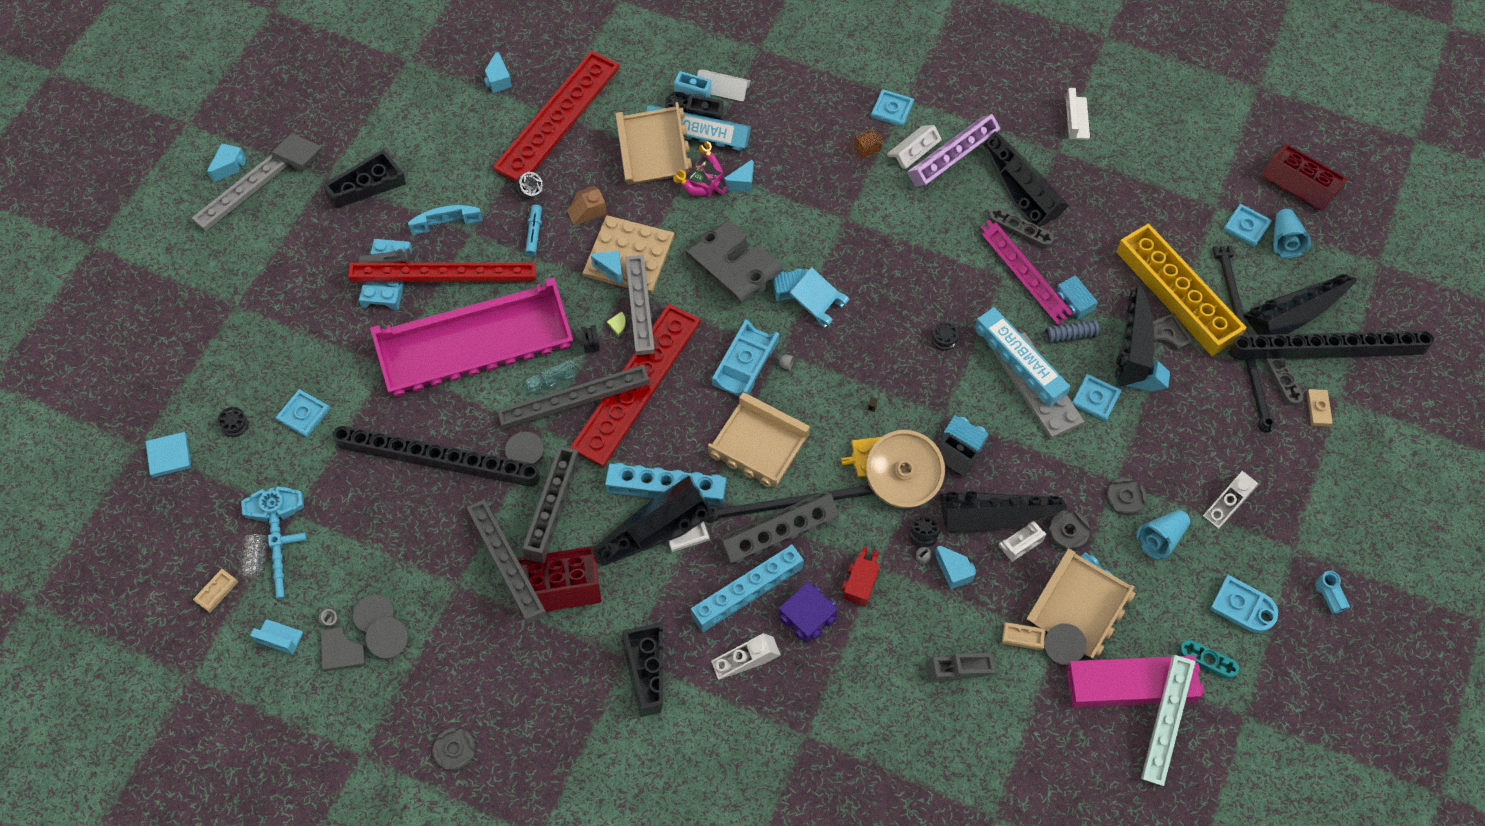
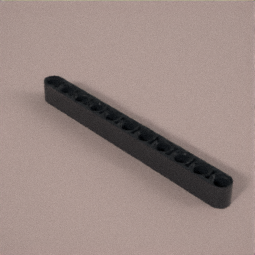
[1229,331,1434,360]
[332,426,540,487]

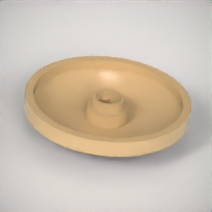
[866,430,945,509]

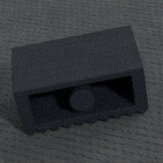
[686,94,724,120]
[937,432,980,477]

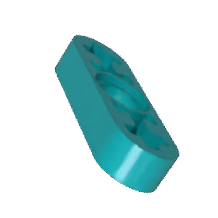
[1179,640,1239,679]

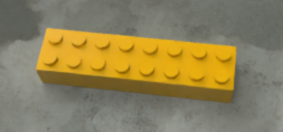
[1116,223,1247,357]

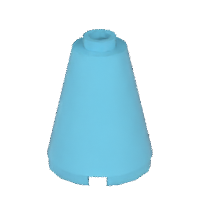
[1273,209,1311,258]
[1136,510,1190,560]

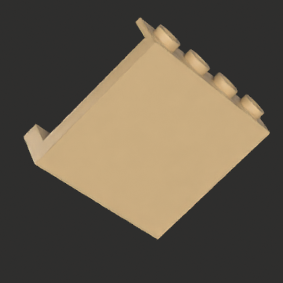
[616,102,692,185]
[708,392,810,488]
[1027,548,1136,659]

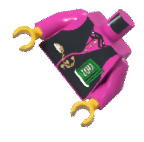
[673,141,728,198]

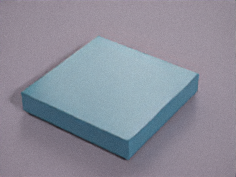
[871,89,914,127]
[1223,204,1272,247]
[1072,374,1122,422]
[275,389,331,438]
[146,432,191,478]

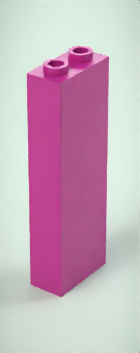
[1067,656,1204,708]

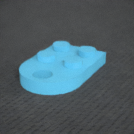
[1210,575,1278,633]

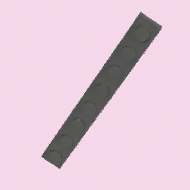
[498,365,650,429]
[466,500,546,624]

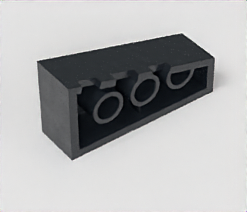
[323,149,406,208]
[621,622,663,717]

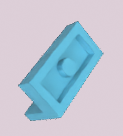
[250,619,303,655]

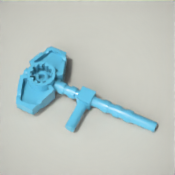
[241,487,307,599]

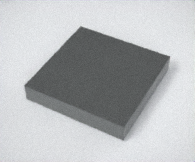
[272,133,322,170]

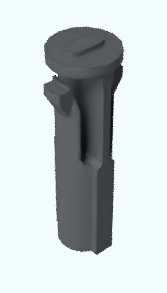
[359,248,411,263]

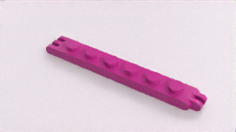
[980,219,1073,325]

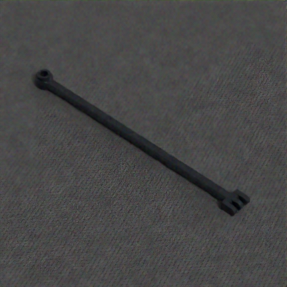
[1212,246,1276,433]
[705,485,875,523]

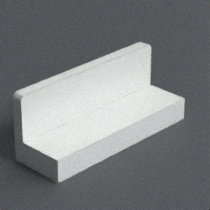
[697,69,750,101]
[1066,88,1090,140]
[887,125,942,169]

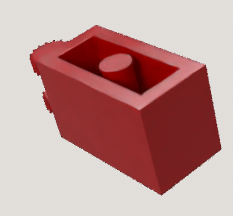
[841,546,880,607]

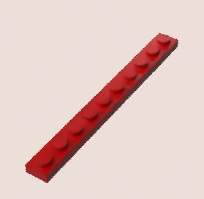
[348,263,536,282]

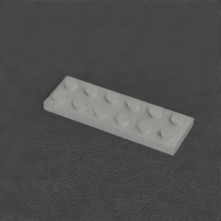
[992,333,1085,439]

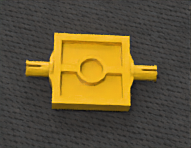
[841,437,881,479]

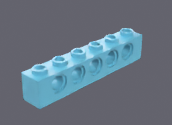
[605,463,726,507]
[691,545,804,633]

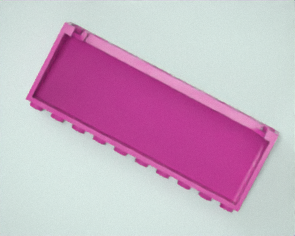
[370,277,573,397]

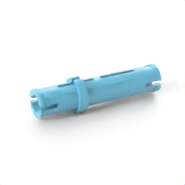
[525,205,542,256]

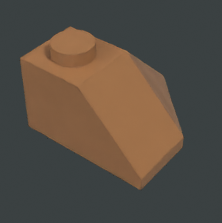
[567,186,607,226]

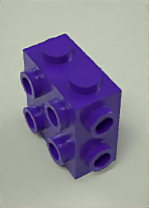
[778,582,837,643]

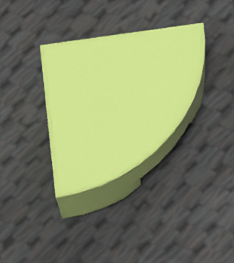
[607,312,626,337]

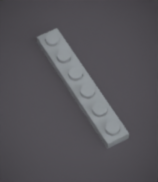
[192,154,287,232]
[626,255,655,355]

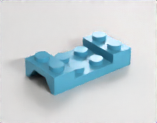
[359,239,412,311]
[712,319,779,397]

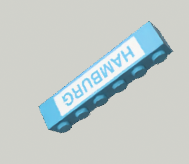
[646,105,751,151]
[975,307,1070,407]

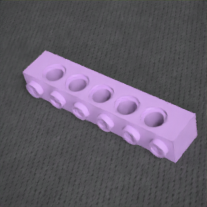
[907,114,1001,187]

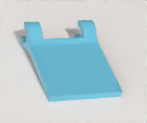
[789,267,850,328]

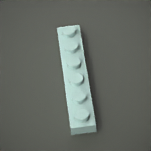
[1141,655,1195,786]

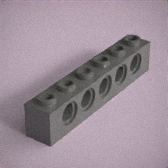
[523,446,579,564]
[718,491,839,563]

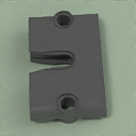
[685,220,783,304]

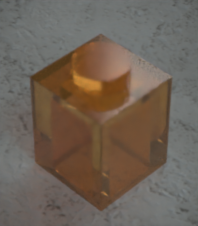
[854,128,883,158]

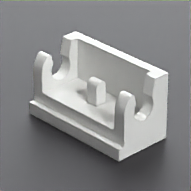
[998,521,1046,562]

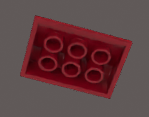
[1261,143,1348,211]
[517,546,602,616]

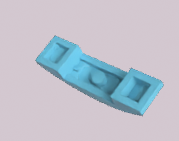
[408,205,483,235]

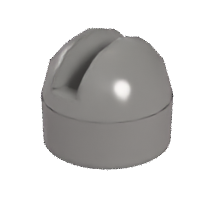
[779,354,794,371]
[916,547,932,564]
[318,609,337,626]

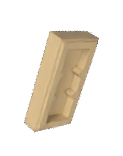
[1306,389,1333,427]
[193,569,238,613]
[1002,622,1046,651]

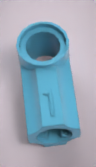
[1315,571,1350,614]

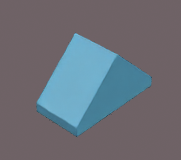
[724,160,754,192]
[591,251,622,285]

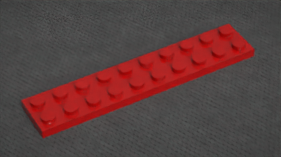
[493,50,620,182]
[570,304,701,468]

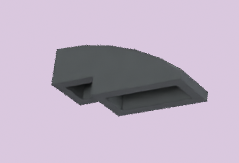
[926,653,996,682]

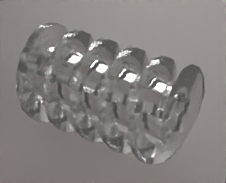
[238,534,268,580]

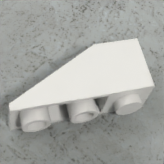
[1203,471,1258,529]
[711,633,781,680]

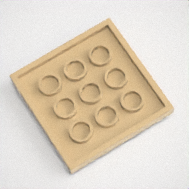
[583,215,675,294]

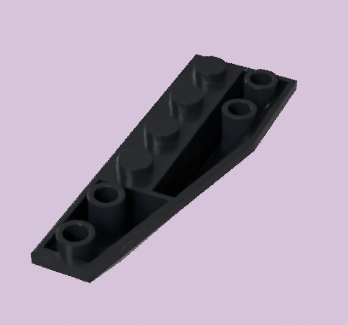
[983,131,1069,227]
[1244,274,1357,335]
[1114,284,1155,387]
[592,476,714,566]
[941,491,1067,531]

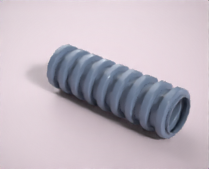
[1046,320,1099,343]

